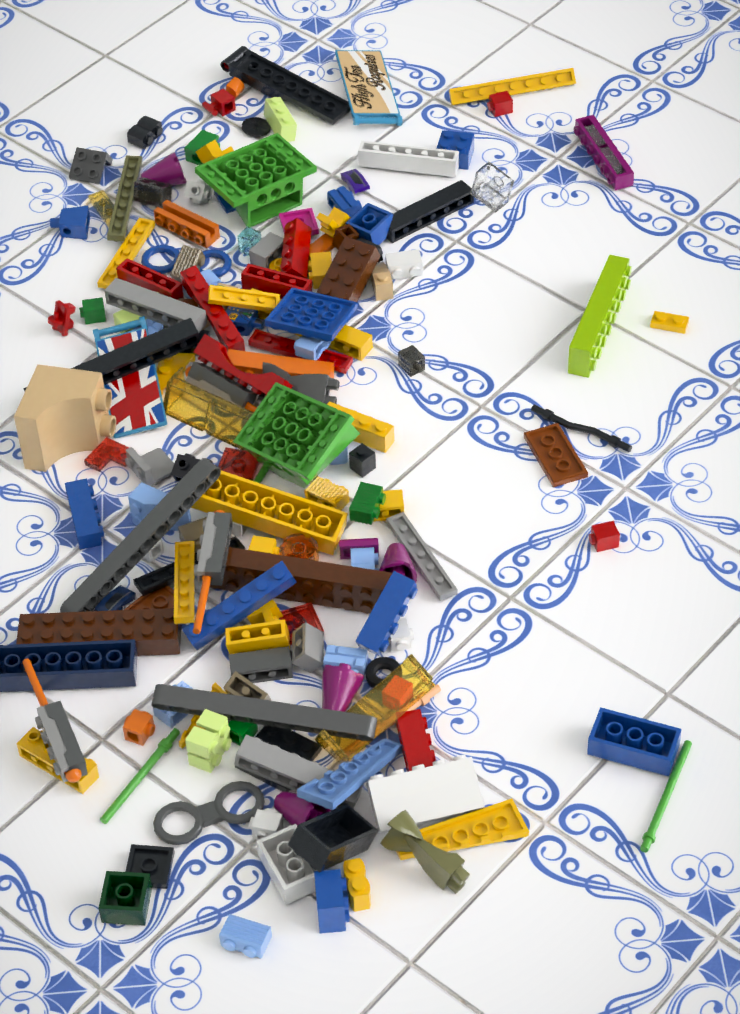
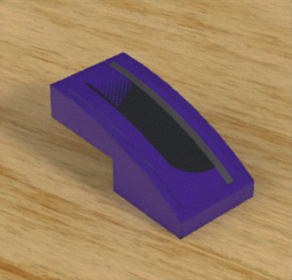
[340,169,370,194]

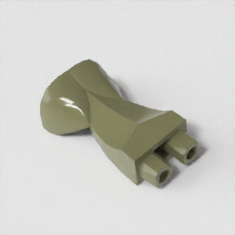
[380,810,470,894]

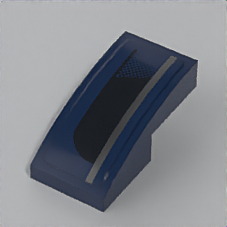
[94,585,136,611]

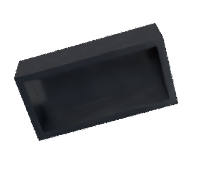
[288,804,379,873]

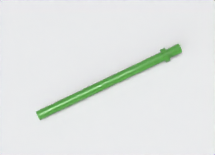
[640,740,692,853]

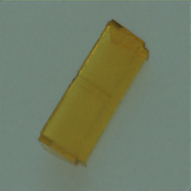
[163,367,254,452]
[314,654,435,762]

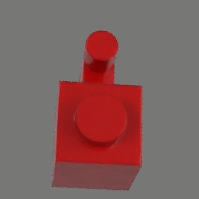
[202,88,236,116]

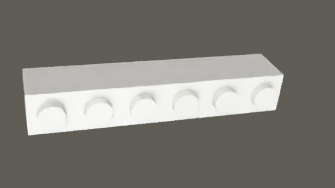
[358,140,459,177]

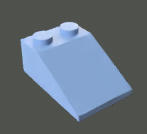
[128,482,191,531]

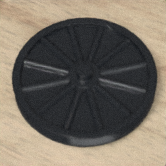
[242,117,271,137]

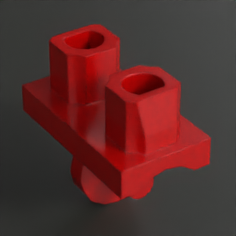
[48,300,76,337]

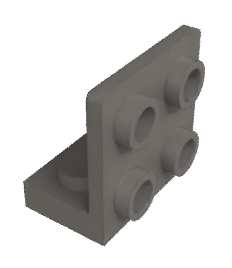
[69,147,113,184]

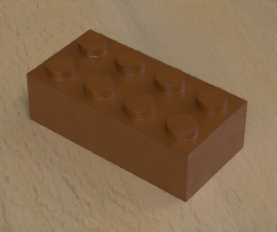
[316,236,381,302]

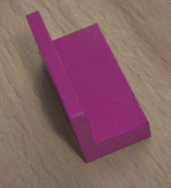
[339,538,379,560]

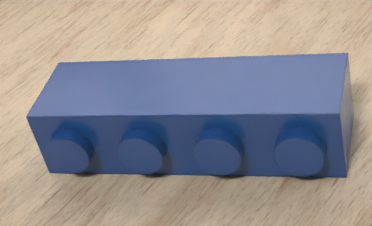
[64,478,105,550]
[355,571,418,656]

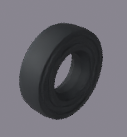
[366,657,402,691]

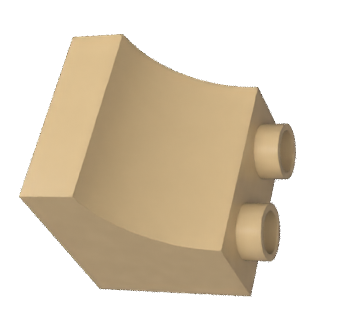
[14,364,116,472]

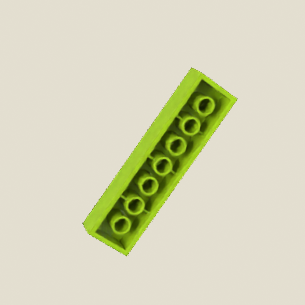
[568,254,632,378]

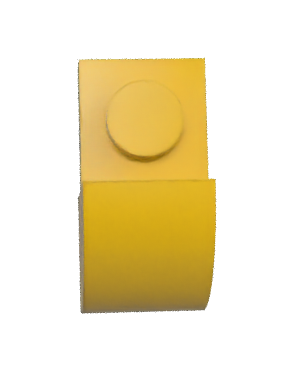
[196,140,234,164]
[316,207,351,238]
[247,600,283,624]

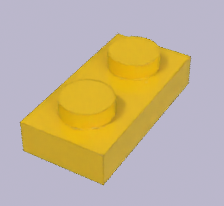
[650,311,689,334]

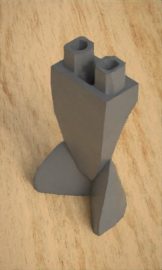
[257,362,340,405]

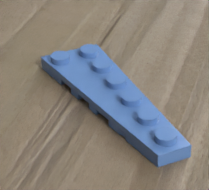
[297,738,402,810]

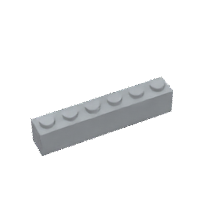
[104,278,207,333]
[234,735,363,809]

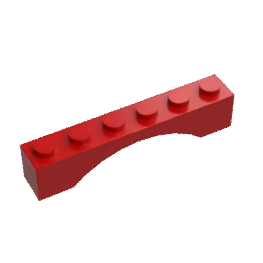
[180,265,245,352]
[193,334,293,398]

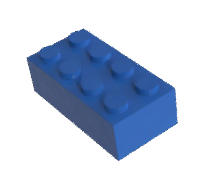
[587,707,682,776]

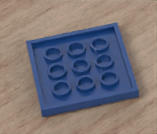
[265,288,358,342]

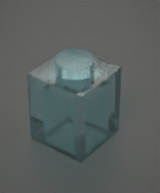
[237,226,262,256]

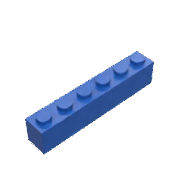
[182,561,297,651]

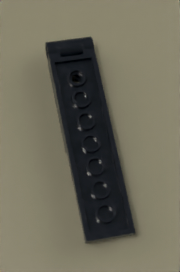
[220,46,350,125]

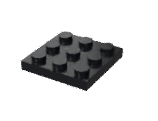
[235,726,322,792]

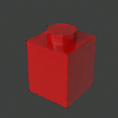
[487,91,513,117]
[589,520,620,552]

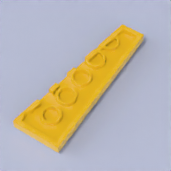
[396,798,529,860]

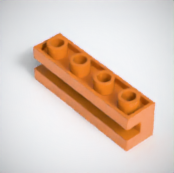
[154,200,220,248]

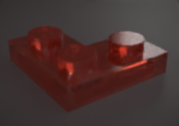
[84,437,136,472]

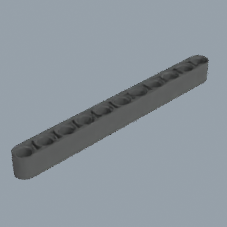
[60,458,221,612]
[151,684,377,741]

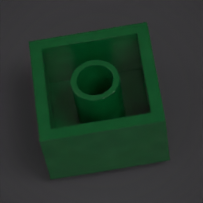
[98,871,152,926]

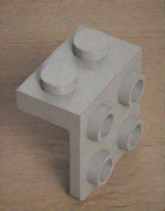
[125,447,174,486]

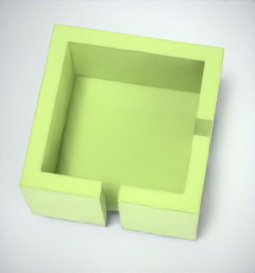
[185,709,232,773]

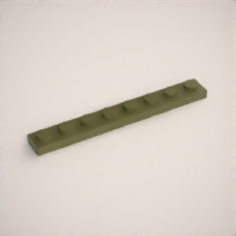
[107,155,143,242]

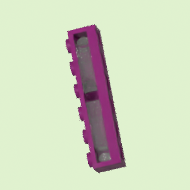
[573,114,634,190]

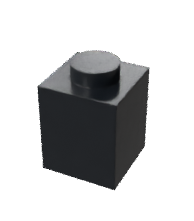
[349,443,376,478]

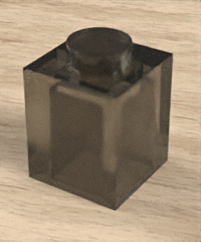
[398,345,425,377]

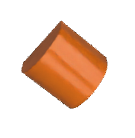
[226,77,245,99]

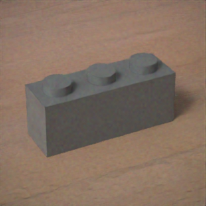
[228,646,293,683]

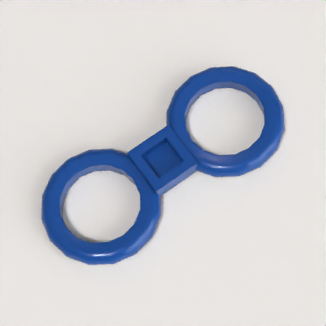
[141,245,232,277]

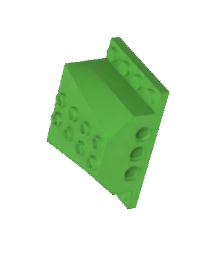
[195,133,317,229]
[233,382,360,489]

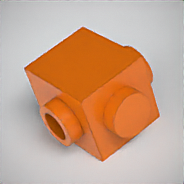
[123,709,156,746]

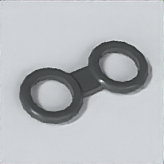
[153,781,265,845]

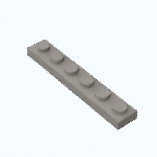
[386,512,458,601]

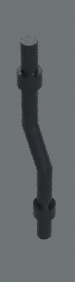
[531,404,632,452]

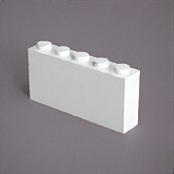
[366,755,485,834]

